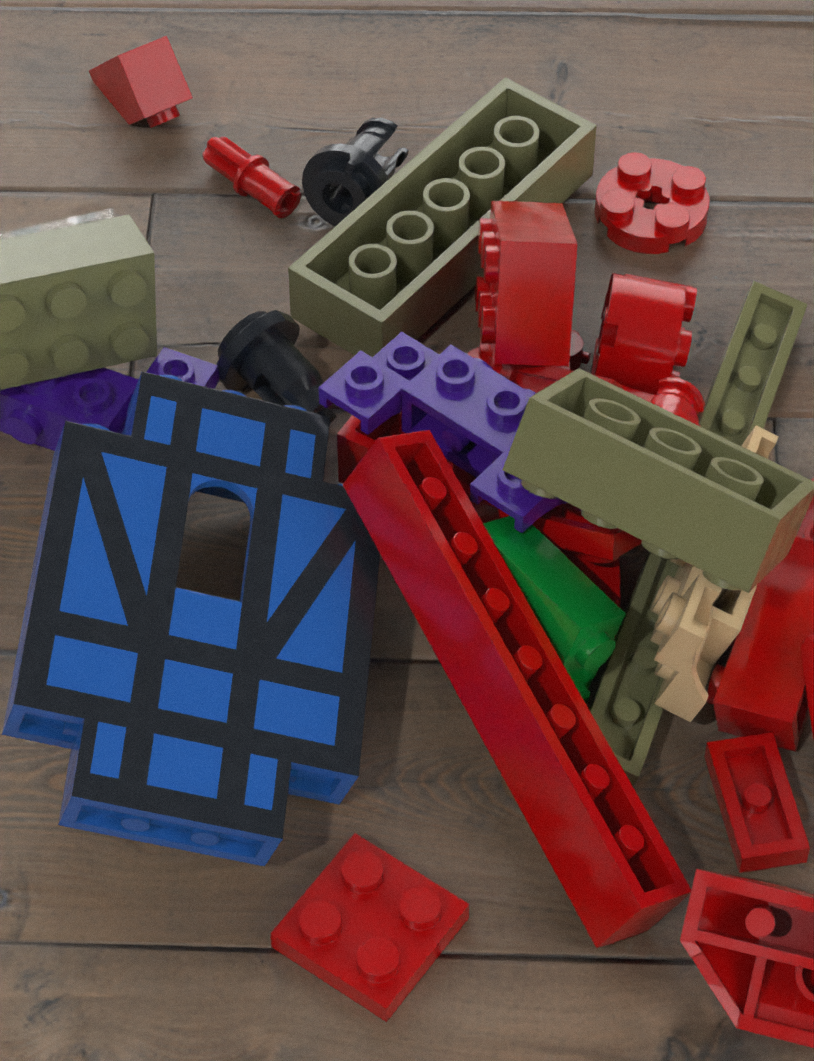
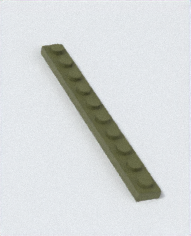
[589,281,808,786]

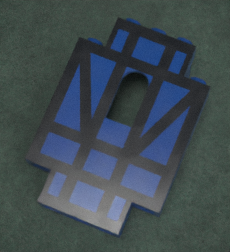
[2,372,380,866]

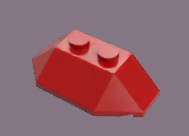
[680,868,814,1048]

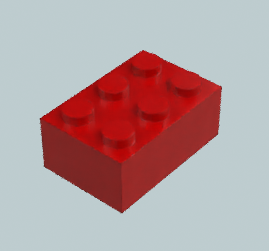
[475,201,577,367]

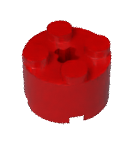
[590,273,697,395]

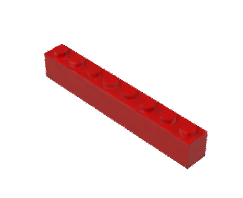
[343,430,691,948]

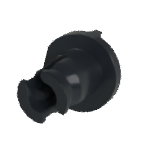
[302,118,409,226]
[216,310,337,424]

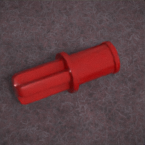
[202,136,302,219]

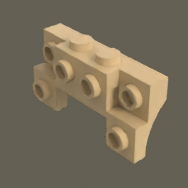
[650,425,779,722]

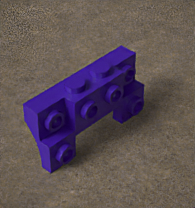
[319,332,567,533]
[0,347,219,451]

